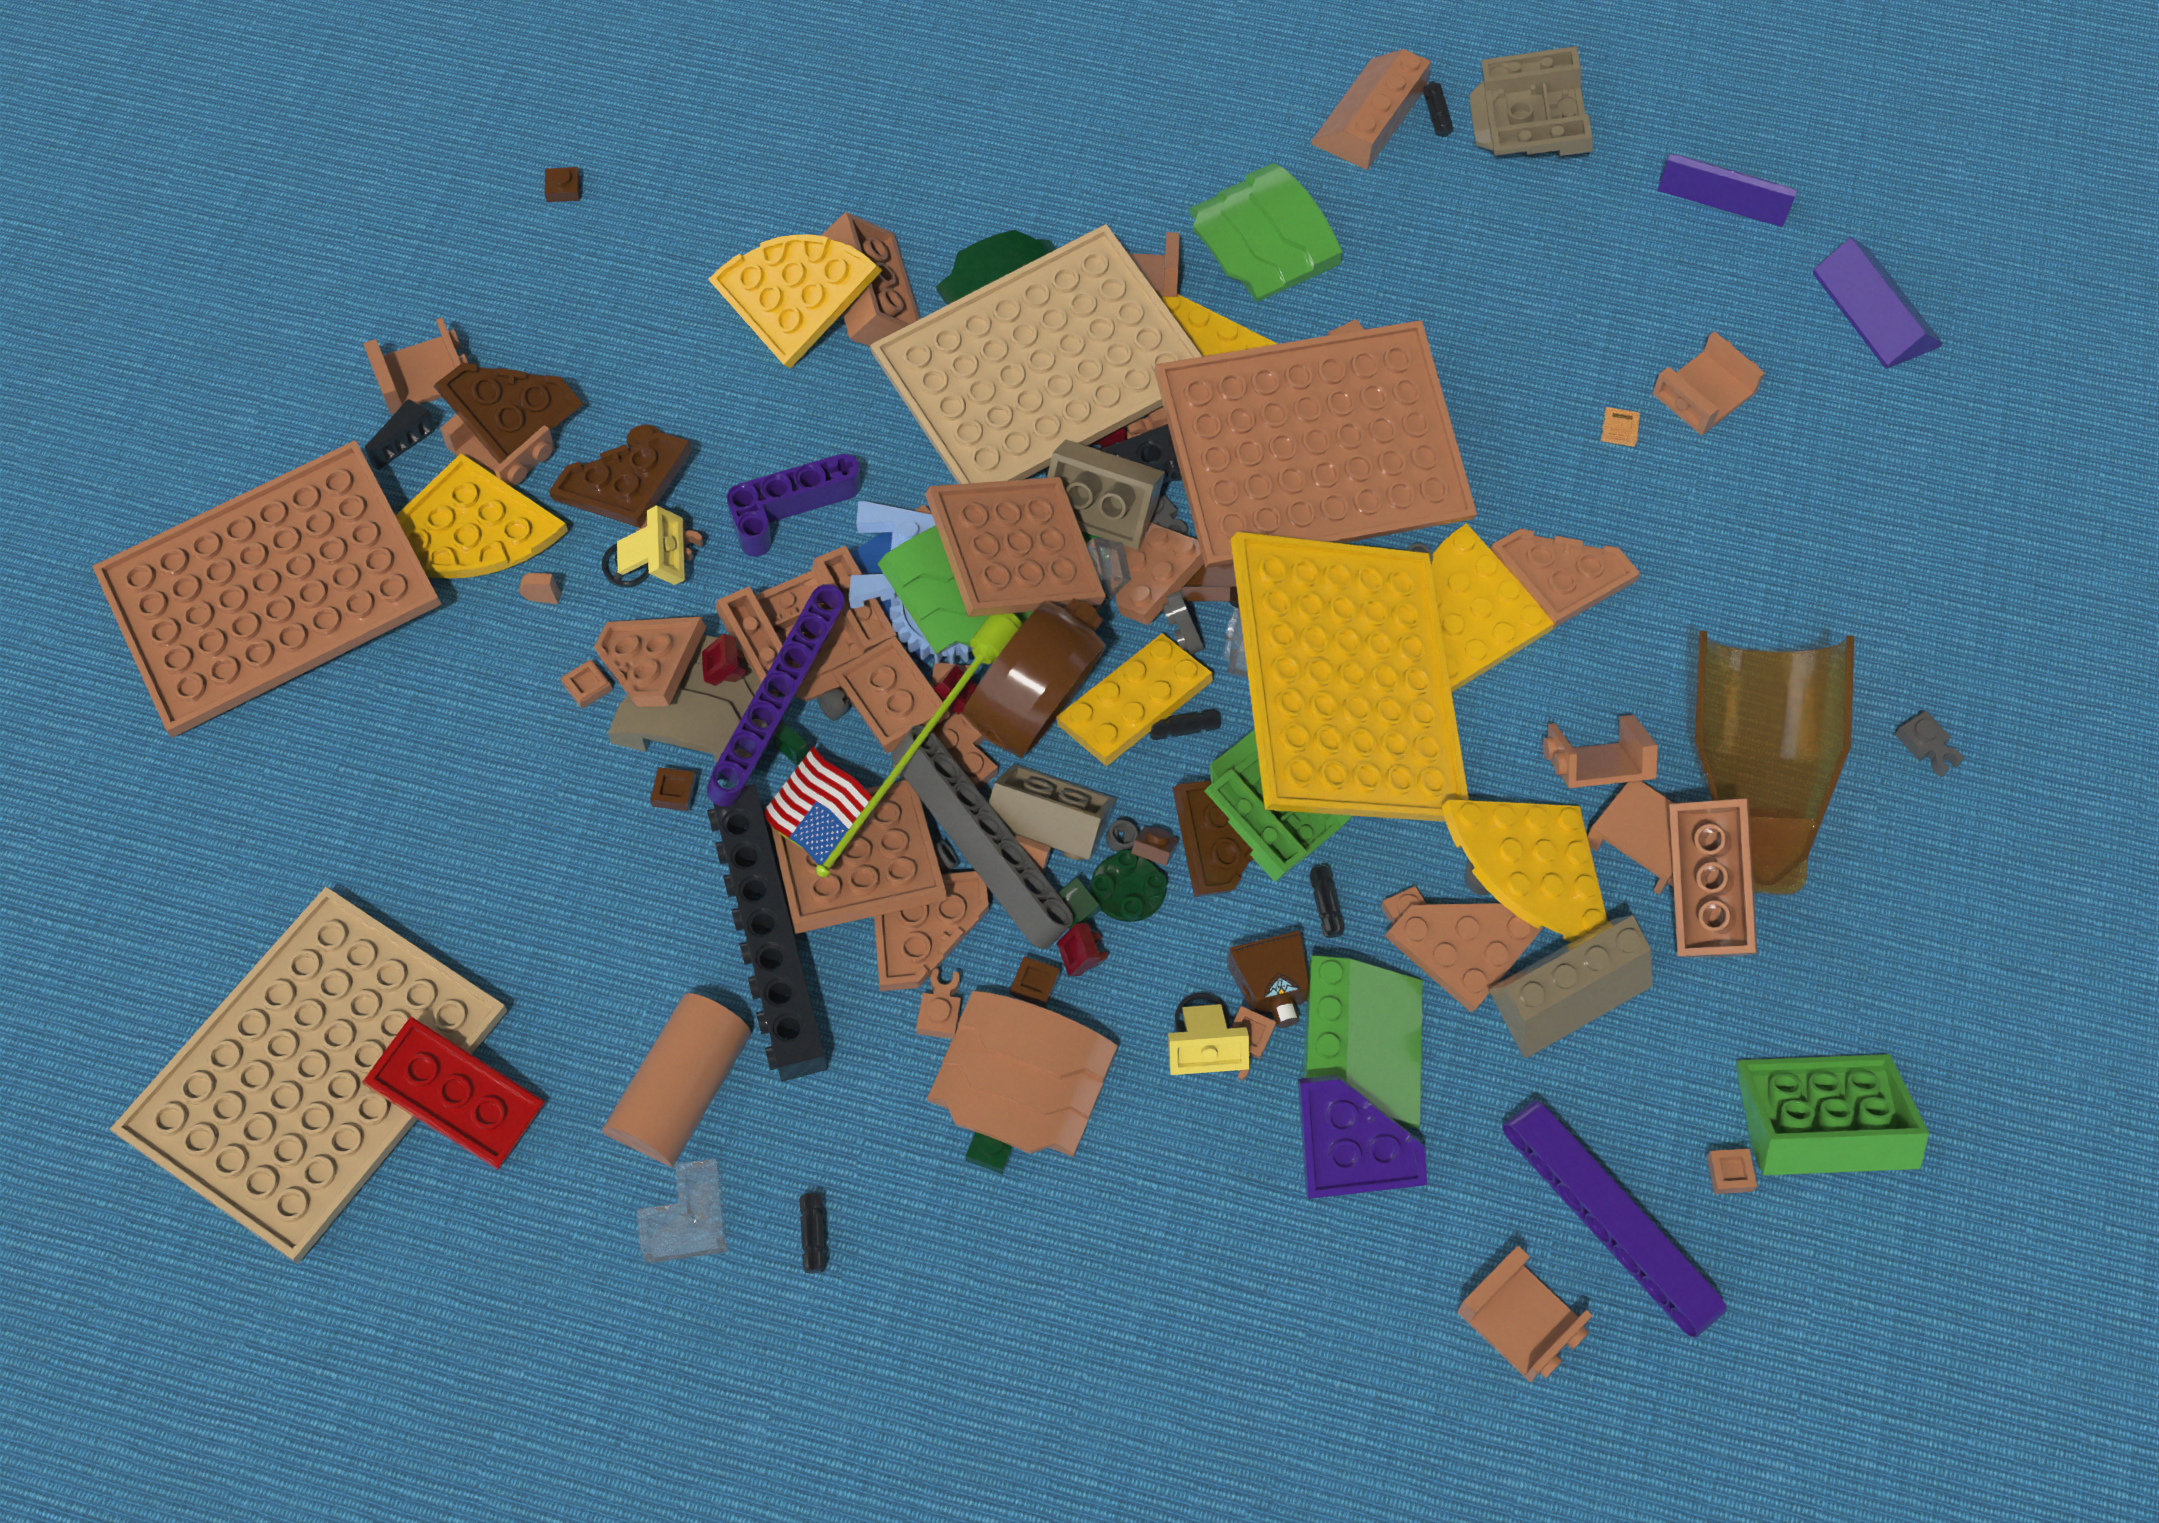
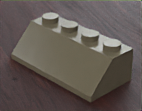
[1488,915,1652,1058]

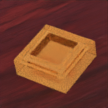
[1601,407,1640,447]

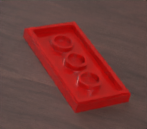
[362,1016,545,1170]

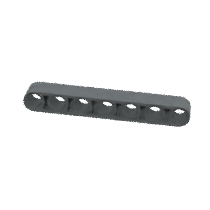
[892,725,1073,949]

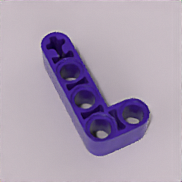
[727,454,861,557]

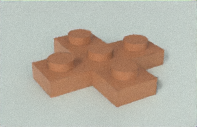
[893,713,998,790]

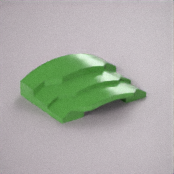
[1189,163,1342,302]
[878,525,1034,655]
[1205,729,1354,882]

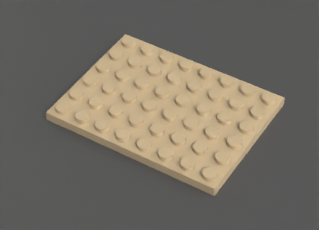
[870,224,1202,484]
[110,887,507,1264]

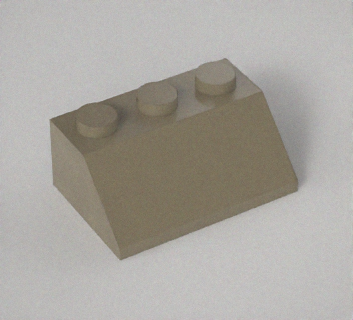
[1047,439,1165,550]
[989,764,1117,860]

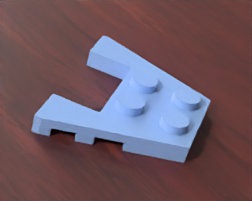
[849,501,936,608]

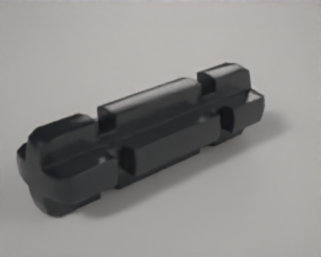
[1423,81,1454,137]
[1149,709,1220,740]
[1309,865,1344,938]
[799,1193,826,1274]

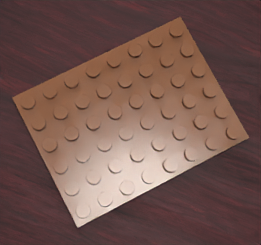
[1154,320,1477,568]
[92,440,442,738]

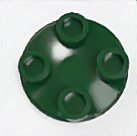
[1090,849,1167,922]

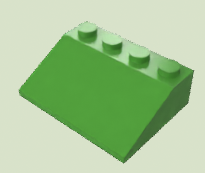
[1303,956,1423,1128]
[1736,1054,1929,1175]

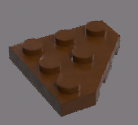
[433,363,583,464]
[549,432,693,528]
[1172,780,1253,897]

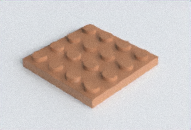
[925,477,1106,617]
[771,780,947,934]

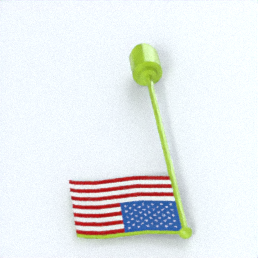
[763,613,1022,878]

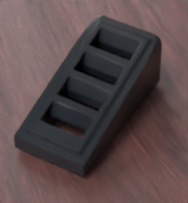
[365,399,436,470]

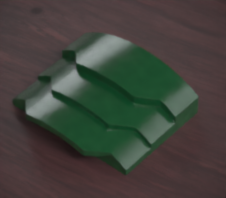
[936,230,1056,305]

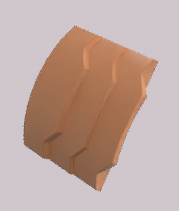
[715,545,896,702]
[927,991,1118,1157]

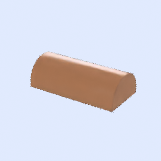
[1669,798,1758,958]
[602,993,751,1168]

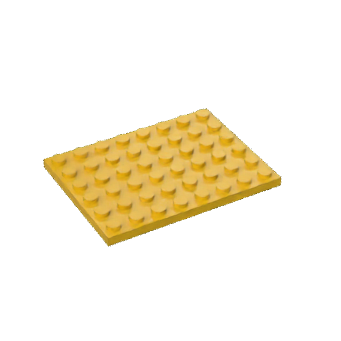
[1230,532,1469,822]

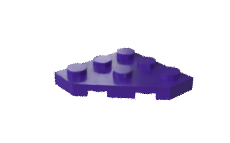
[1298,1074,1427,1199]

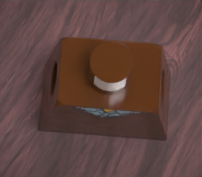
[1227,931,1309,1028]

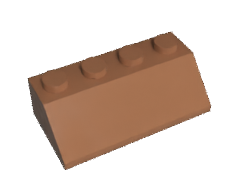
[1311,49,1431,170]
[820,212,920,346]

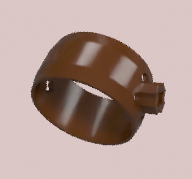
[962,598,1106,759]

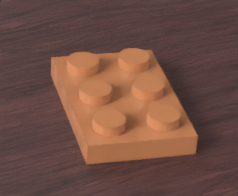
[832,636,950,754]

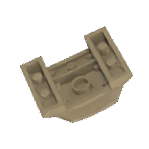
[1469,46,1593,156]
[608,635,781,775]

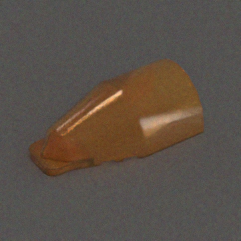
[1694,631,1854,896]

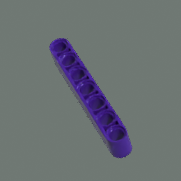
[707,584,844,807]
[1502,1100,1727,1338]

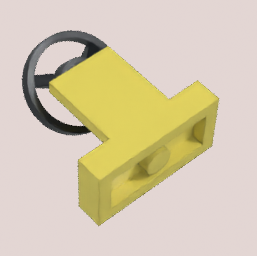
[602,506,685,588]
[1168,993,1249,1075]

